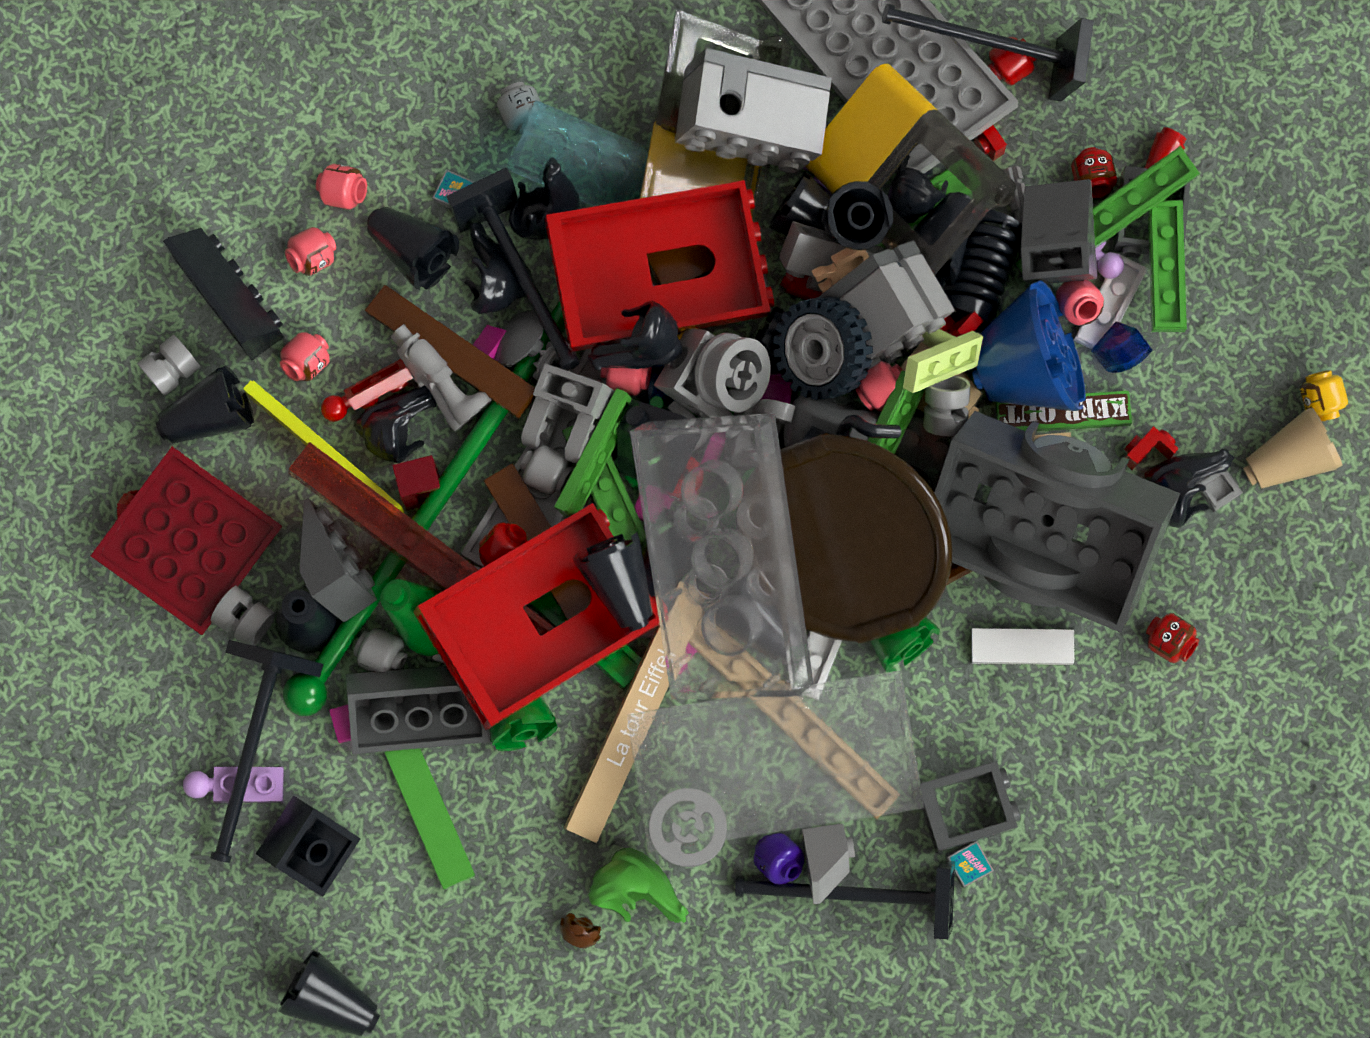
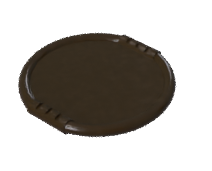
[737,433,952,644]

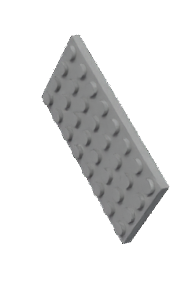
[757,0,1018,173]

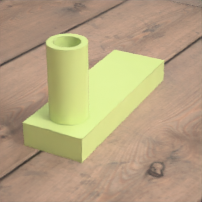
[903,329,983,393]

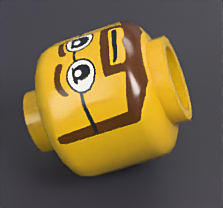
[1300,370,1348,421]

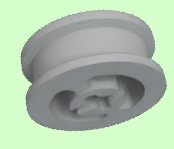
[695,333,771,412]
[649,788,727,867]

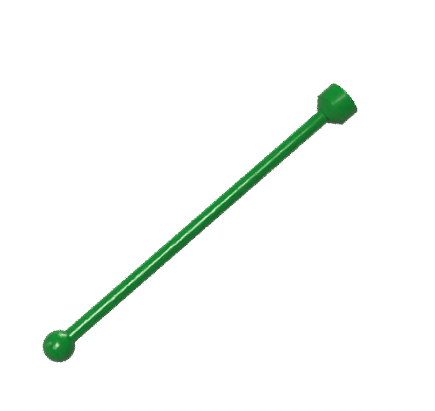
[283,301,565,716]

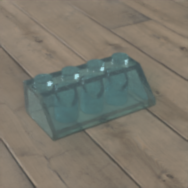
[506,100,649,206]

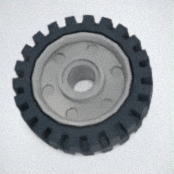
[773,296,873,400]

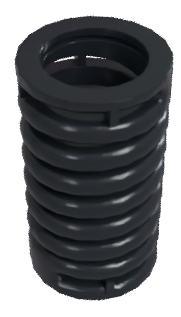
[942,208,1022,332]

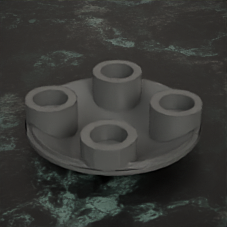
[495,310,544,369]

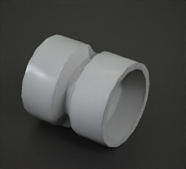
[137,334,201,397]
[923,376,970,436]
[211,586,276,646]

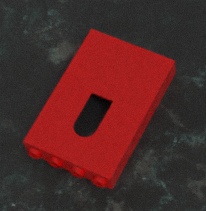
[545,180,774,352]
[413,503,665,730]

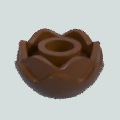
[560,913,601,949]

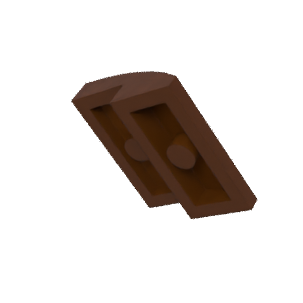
[647,245,715,285]

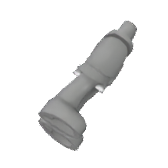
[391,324,491,432]

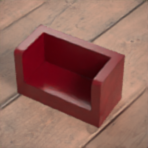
[392,455,440,510]

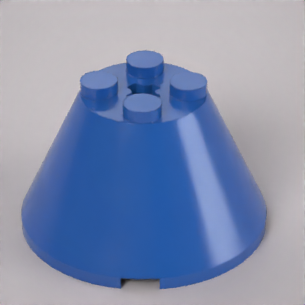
[972,281,1086,411]

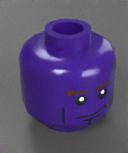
[753,833,805,885]

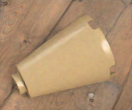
[1243,408,1343,489]

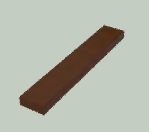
[365,285,535,419]
[483,463,591,620]

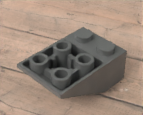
[1021,179,1097,285]
[299,498,377,622]

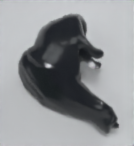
[888,155,948,227]
[509,158,580,240]
[464,222,532,314]
[588,300,682,371]
[354,385,437,463]
[1143,448,1235,528]

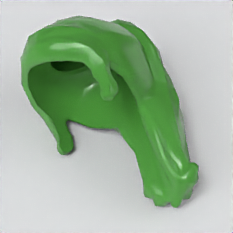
[588,848,689,923]

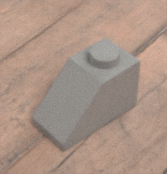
[802,824,855,904]

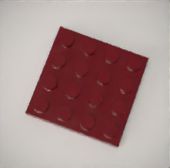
[90,446,282,636]

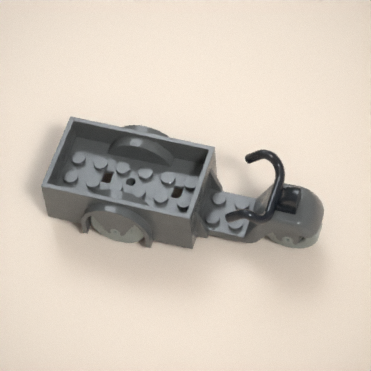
[783,395,1180,633]

